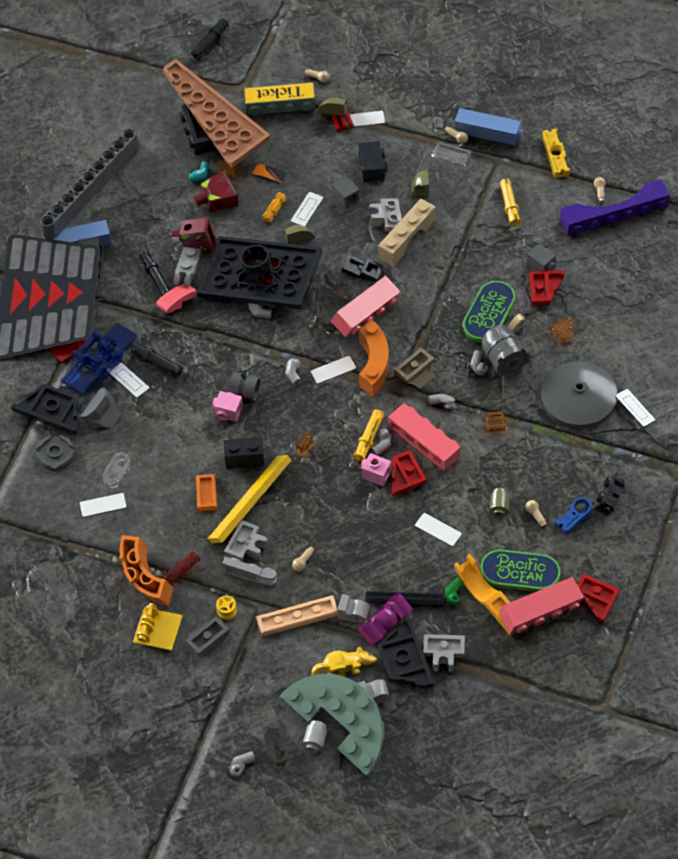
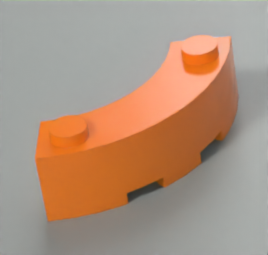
[358,319,389,397]
[120,535,174,606]

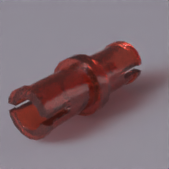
[162,551,201,585]

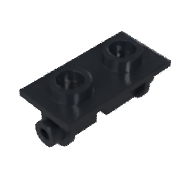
[594,472,625,513]

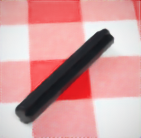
[365,591,444,605]

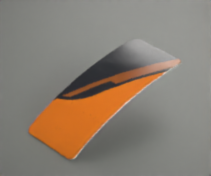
[252,164,288,184]

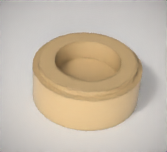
[508,314,525,332]

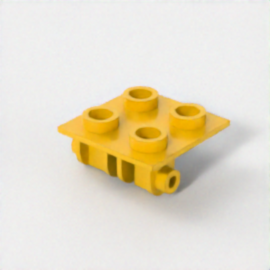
[133,603,183,651]

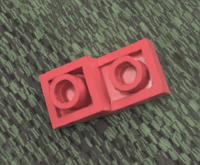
[156,283,197,313]

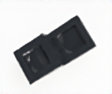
[341,254,384,281]

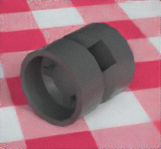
[228,371,261,401]

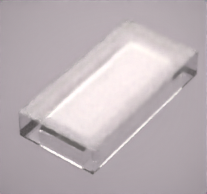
[432,142,471,168]

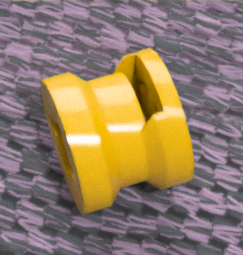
[216,595,237,621]

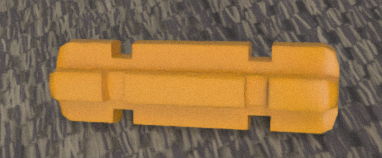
[262,192,286,223]

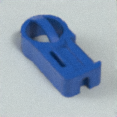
[555,497,592,535]

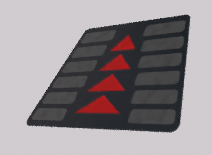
[0,234,100,359]

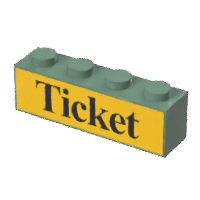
[244,82,316,115]

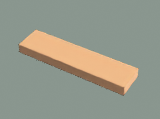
[256,595,338,637]

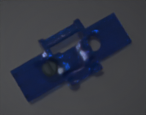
[61,323,138,394]

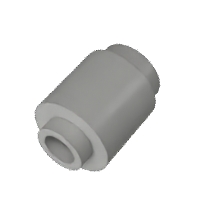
[302,721,327,753]

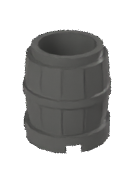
[482,325,531,378]

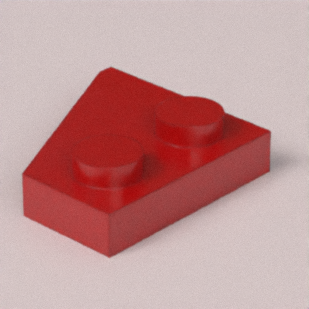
[529,270,565,305]
[391,450,427,497]
[577,574,620,623]

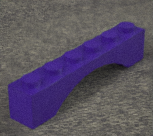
[560,179,670,236]

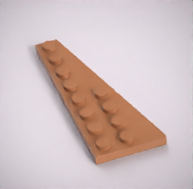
[163,59,270,168]

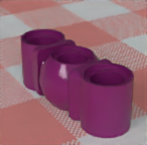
[358,593,413,646]

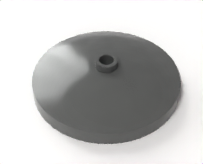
[541,362,617,429]

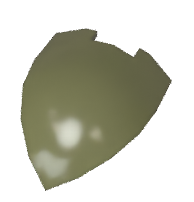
[317,97,348,116]
[410,169,429,197]
[282,225,315,244]

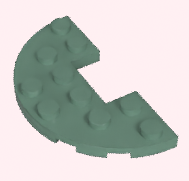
[280,674,384,776]

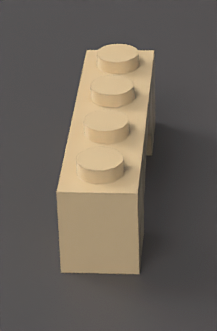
[378,199,436,267]

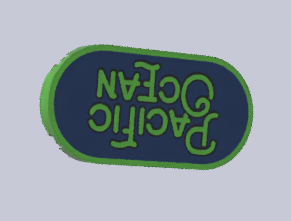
[463,281,515,343]
[481,550,560,592]

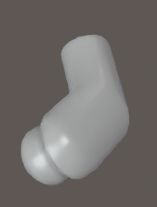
[248,303,272,319]
[470,350,488,375]
[285,358,301,385]
[428,394,455,409]
[371,429,392,455]
[230,751,255,777]

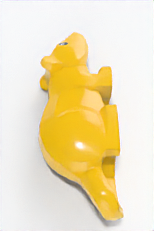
[312,647,378,677]

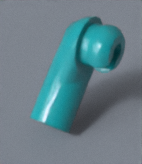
[189,162,210,183]

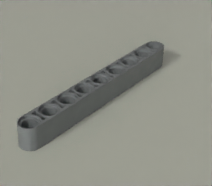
[40,129,139,239]

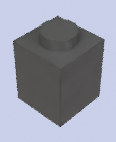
[332,176,360,209]
[527,243,556,271]

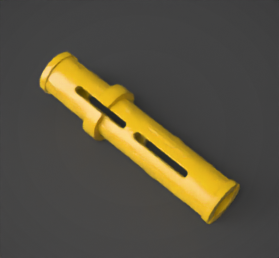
[500,179,521,227]
[353,409,384,462]

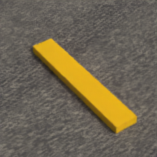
[208,455,291,543]

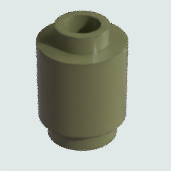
[490,488,510,518]

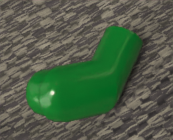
[445,578,464,605]

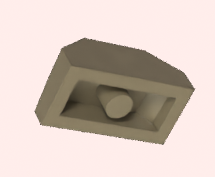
[394,348,435,389]

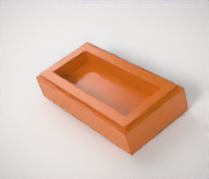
[196,474,217,512]

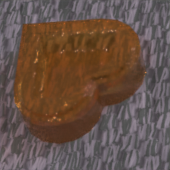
[218,160,240,180]
[550,318,573,341]

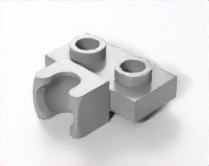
[367,199,402,232]
[224,520,268,562]
[423,634,465,673]

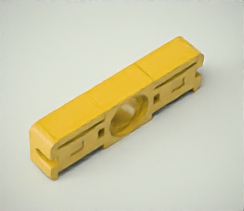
[542,129,570,178]

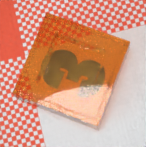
[485,411,506,432]
[295,430,313,457]

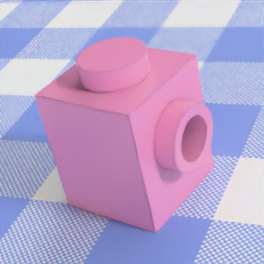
[212,391,243,422]
[360,453,392,486]

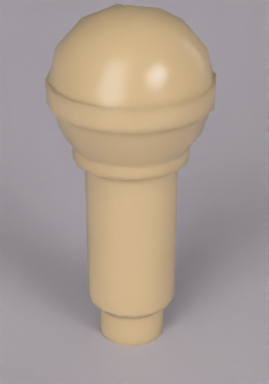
[305,69,330,83]
[445,127,468,144]
[593,177,606,203]
[525,500,547,527]
[292,547,314,572]

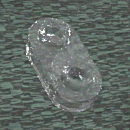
[102,452,131,488]

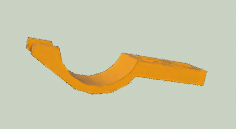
[454,554,515,636]

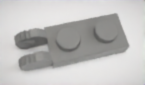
[173,247,202,286]
[222,557,277,587]

